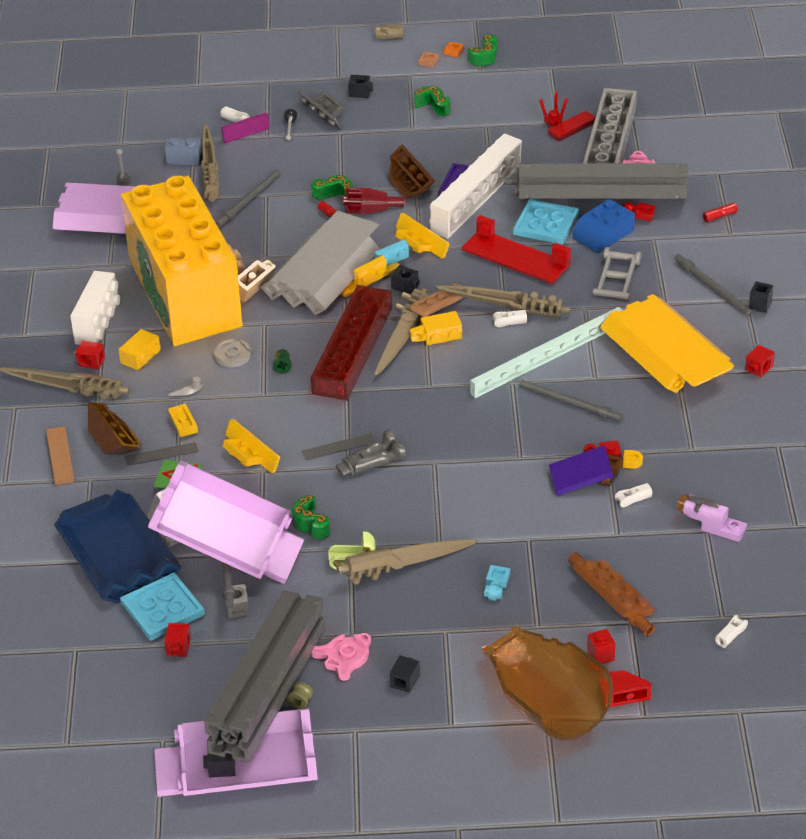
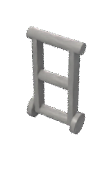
[593,247,642,300]

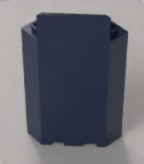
[54,489,181,604]

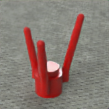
[539,91,568,127]

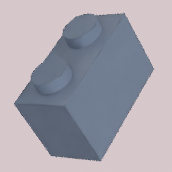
[165,137,203,165]

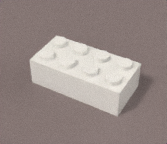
[71,271,120,345]

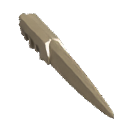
[201,123,219,201]
[436,285,571,319]
[375,288,429,375]
[0,367,130,400]
[336,539,477,584]

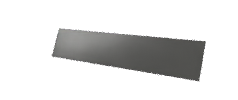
[302,433,374,460]
[125,442,198,466]

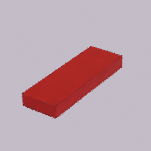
[548,111,596,141]

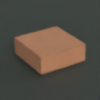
[418,52,439,67]

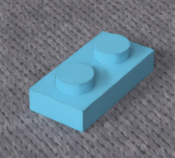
[374,239,409,266]

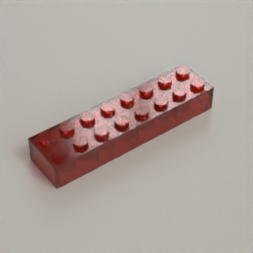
[310,285,393,401]

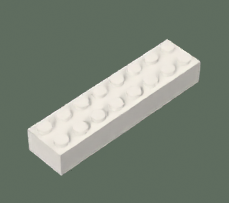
[429,133,522,239]

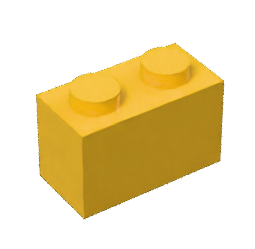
[119,329,161,370]

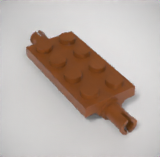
[568,552,655,636]

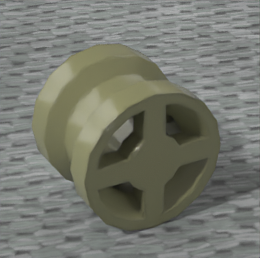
[287,682,313,709]

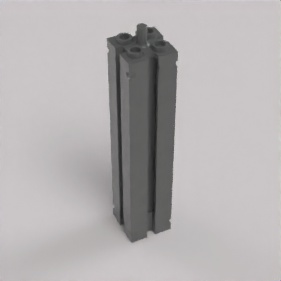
[505,163,688,199]
[204,590,325,762]

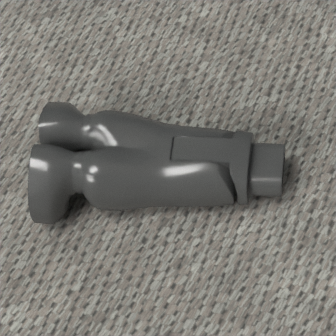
[336,429,406,477]

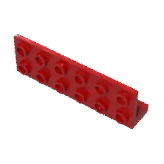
[462,215,571,284]

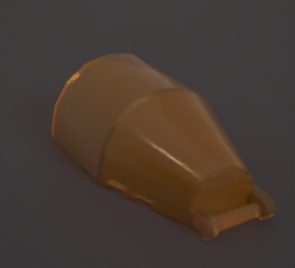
[482,625,613,741]

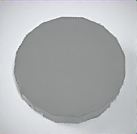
[214,339,251,368]

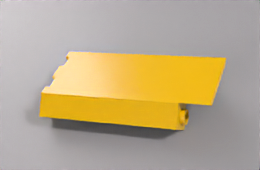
[600,294,735,393]

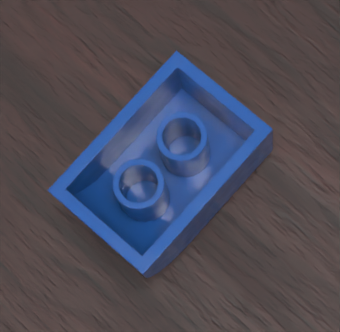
[573,199,635,253]

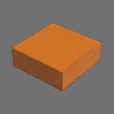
[443,42,464,58]

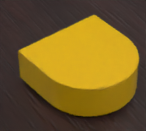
[623,450,643,469]

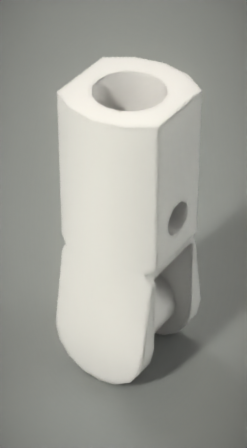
[221,106,250,123]
[493,310,527,328]
[614,483,652,508]
[715,615,748,648]

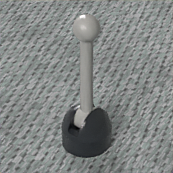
[284,109,297,141]

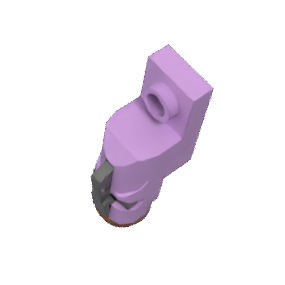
[677,494,747,542]

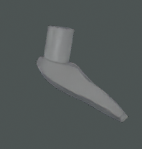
[168,376,203,396]

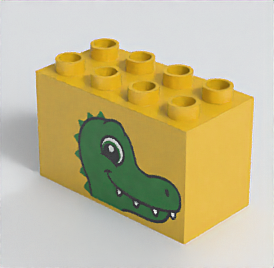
[121,176,243,346]

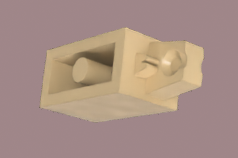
[238,260,276,303]

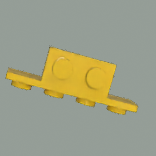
[395,213,449,258]
[340,256,400,297]
[222,419,280,473]

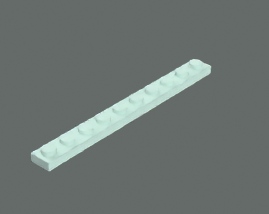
[470,307,622,398]

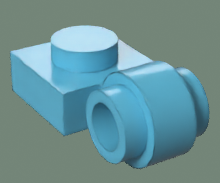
[484,565,511,601]

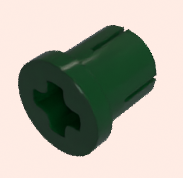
[273,349,292,373]

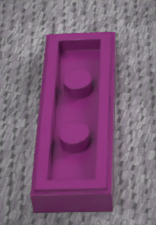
[221,113,270,143]

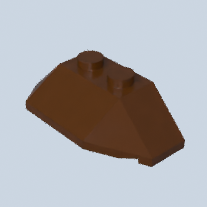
[389,144,436,199]
[88,402,142,455]

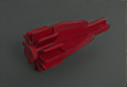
[342,188,405,214]

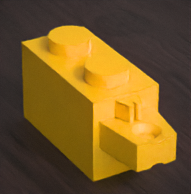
[410,311,462,345]

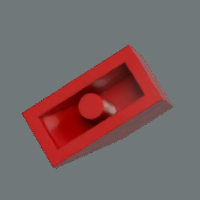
[602,670,652,707]

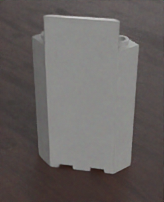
[261,211,380,315]

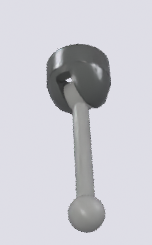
[116,149,130,186]

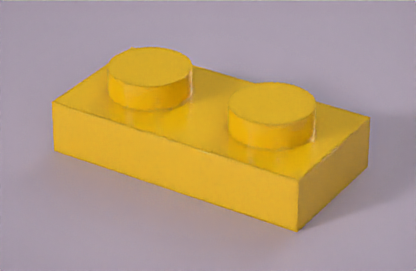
[168,403,198,438]

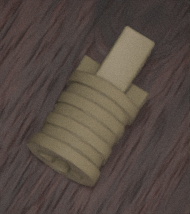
[375,24,403,39]

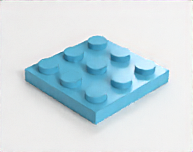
[513,199,579,245]
[120,572,205,641]

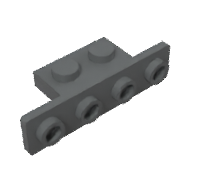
[297,89,345,129]

